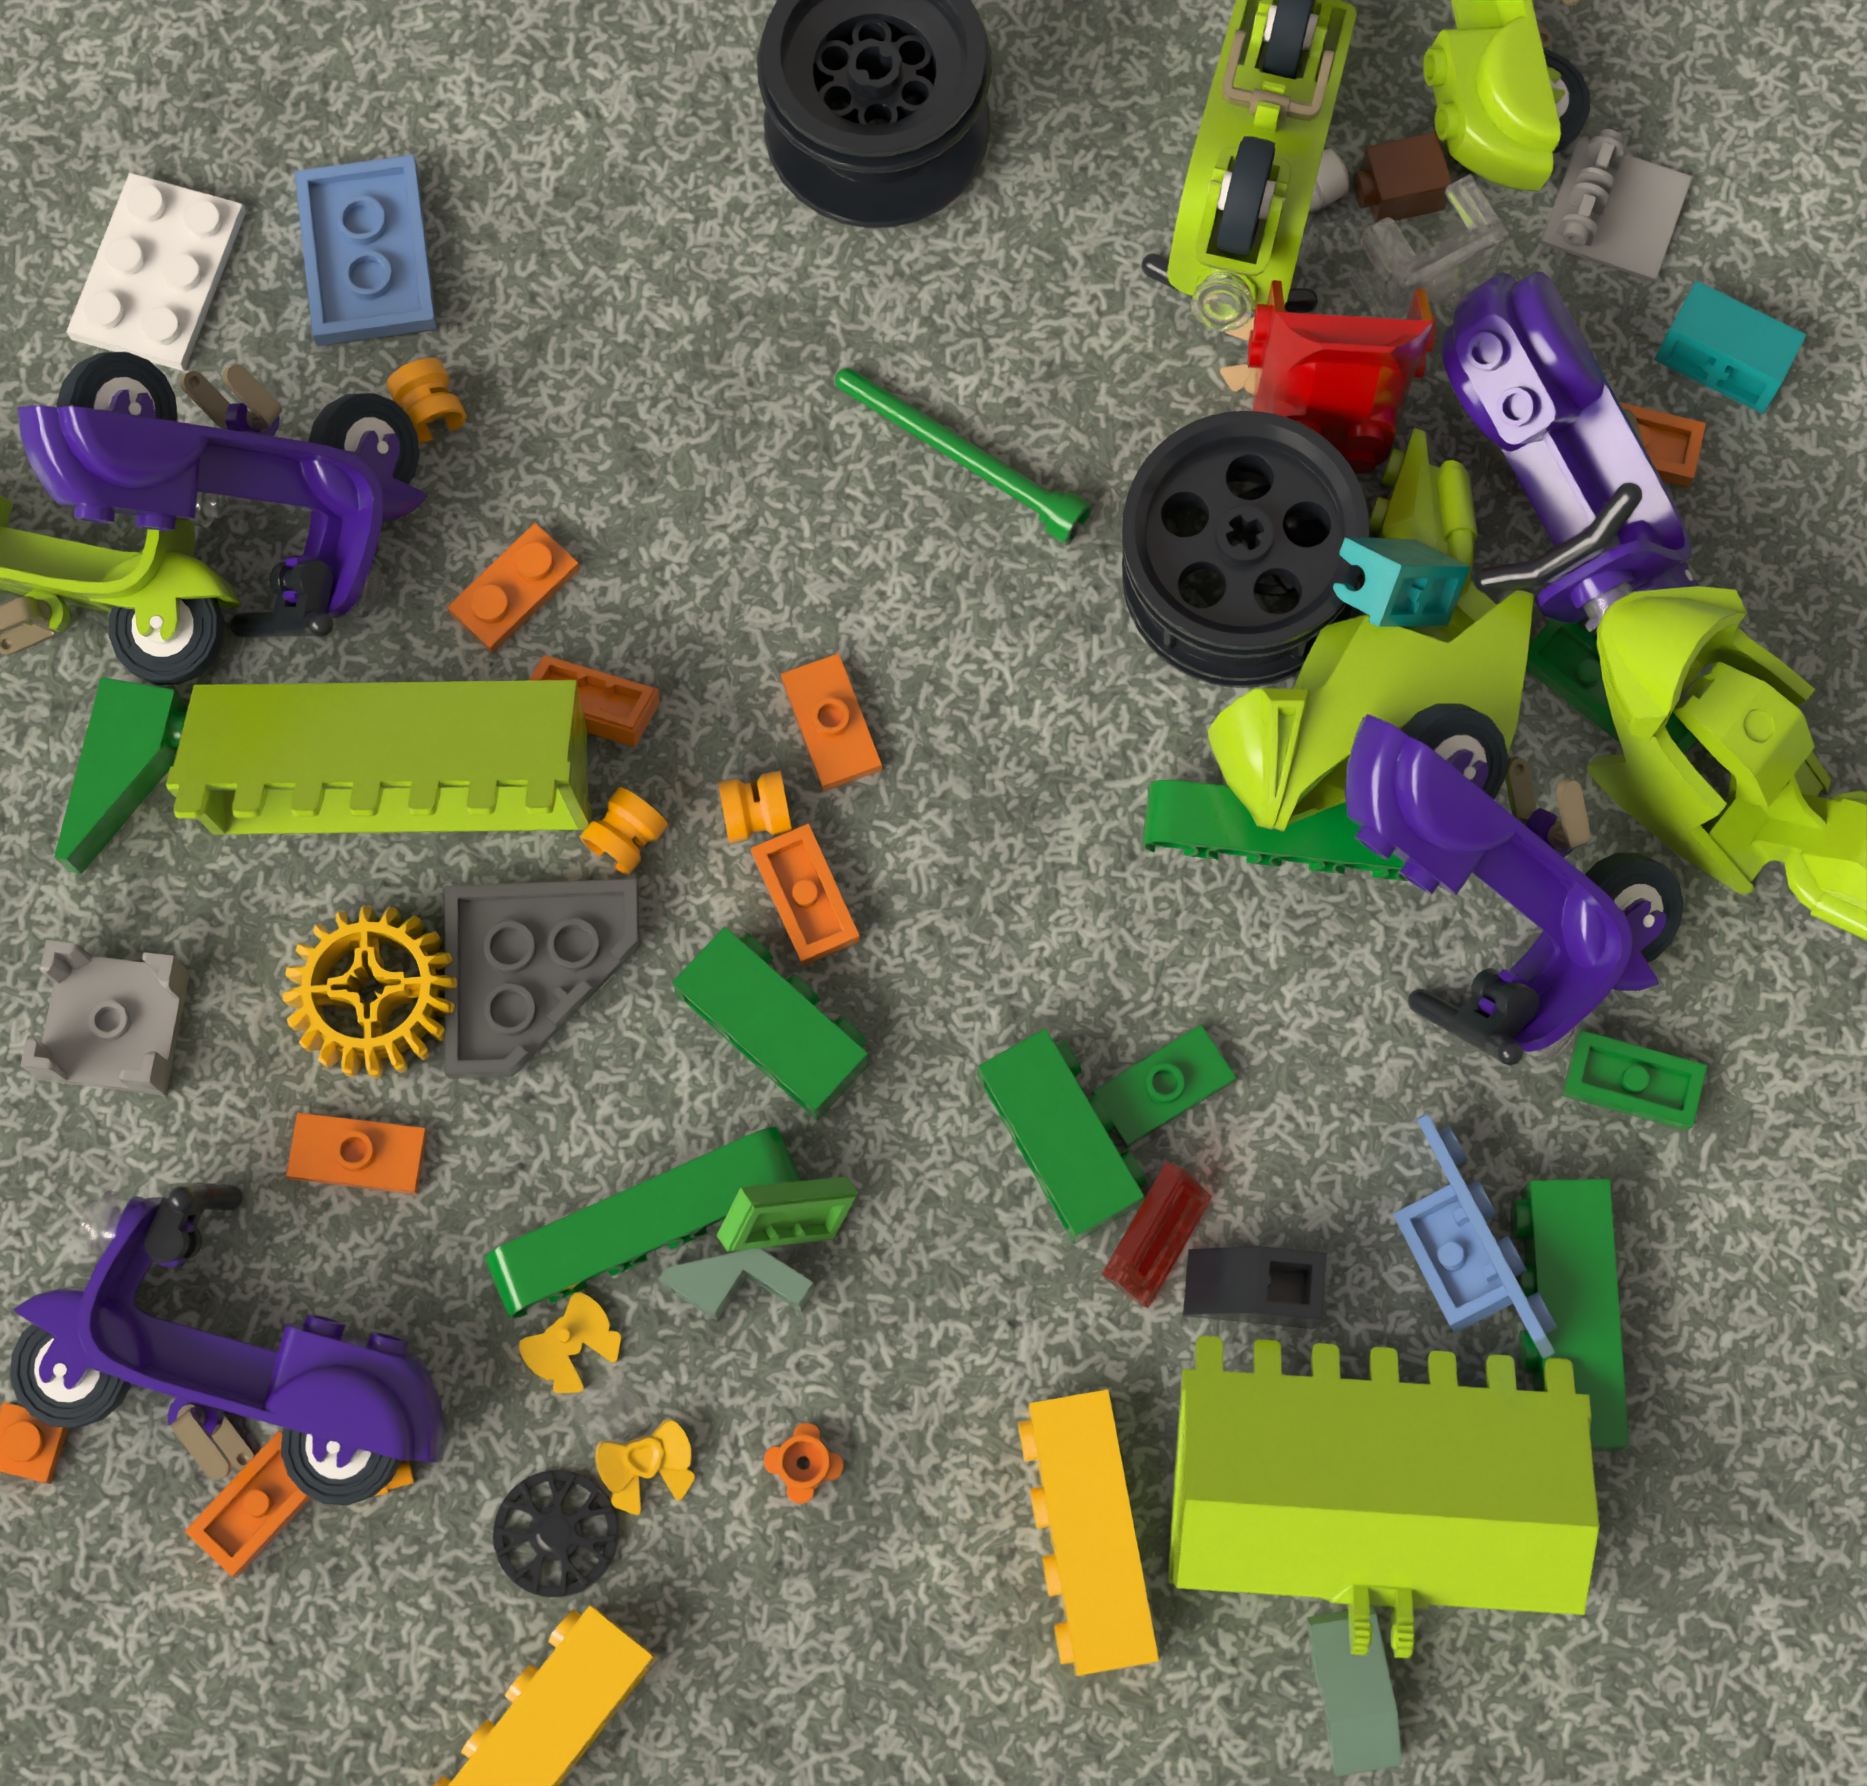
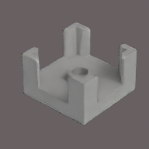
[21,940,190,1096]

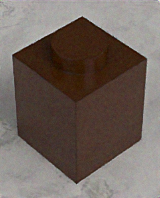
[1353,131,1453,225]

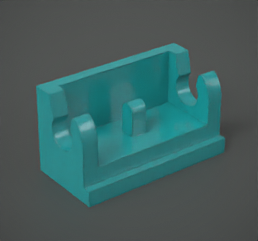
[1654,281,1807,414]
[1333,537,1471,627]

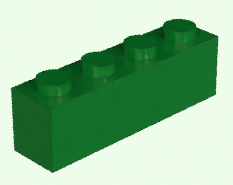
[1510,1179,1629,1452]

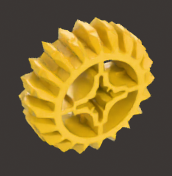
[283,905,457,1079]

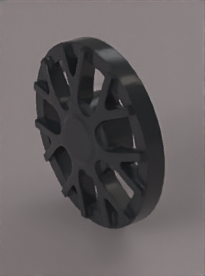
[493,1470,619,1598]

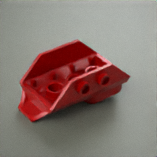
[1247,280,1436,474]

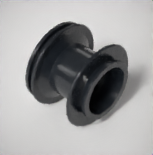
[757,0,992,228]

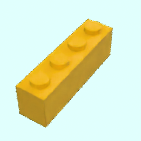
[1018,1389,1159,1676]
[433,1605,658,1786]

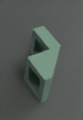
[659,1248,816,1321]
[1307,1606,1402,1777]

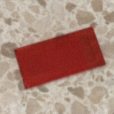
[1101,1162,1212,1308]

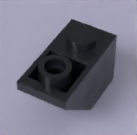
[1182,1246,1327,1329]

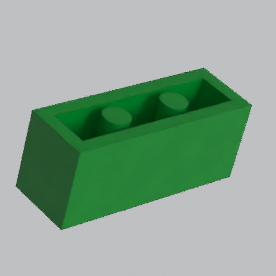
[672,926,869,1121]
[977,1028,1147,1244]

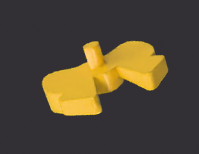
[519,1292,621,1393]
[595,1418,695,1515]

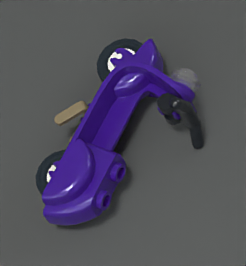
[1441,271,1699,633]
[17,351,428,637]
[1345,703,1684,1066]
[10,1183,445,1506]

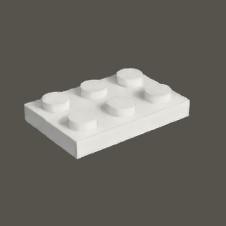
[66,173,246,371]

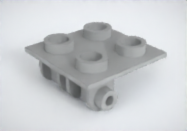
[1540,129,1693,282]

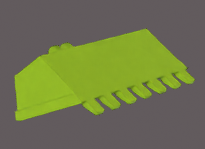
[166,680,592,835]
[1167,1336,1599,1658]

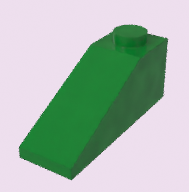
[54,677,188,874]

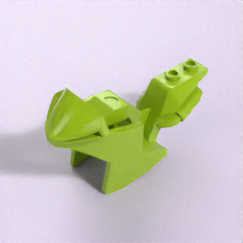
[1208,428,1534,832]
[1587,586,1867,941]

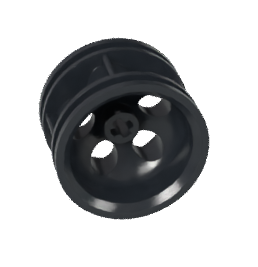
[1122,411,1369,688]

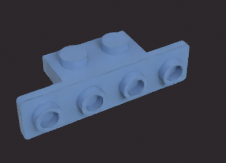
[1393,1112,1557,1359]

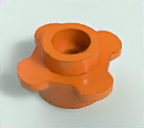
[764,1423,843,1504]

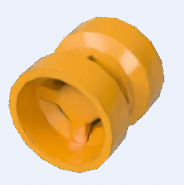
[386,358,467,443]
[718,770,792,844]
[579,787,668,876]

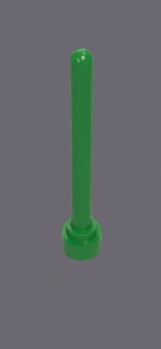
[835,368,1093,546]

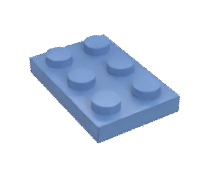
[294,155,438,346]

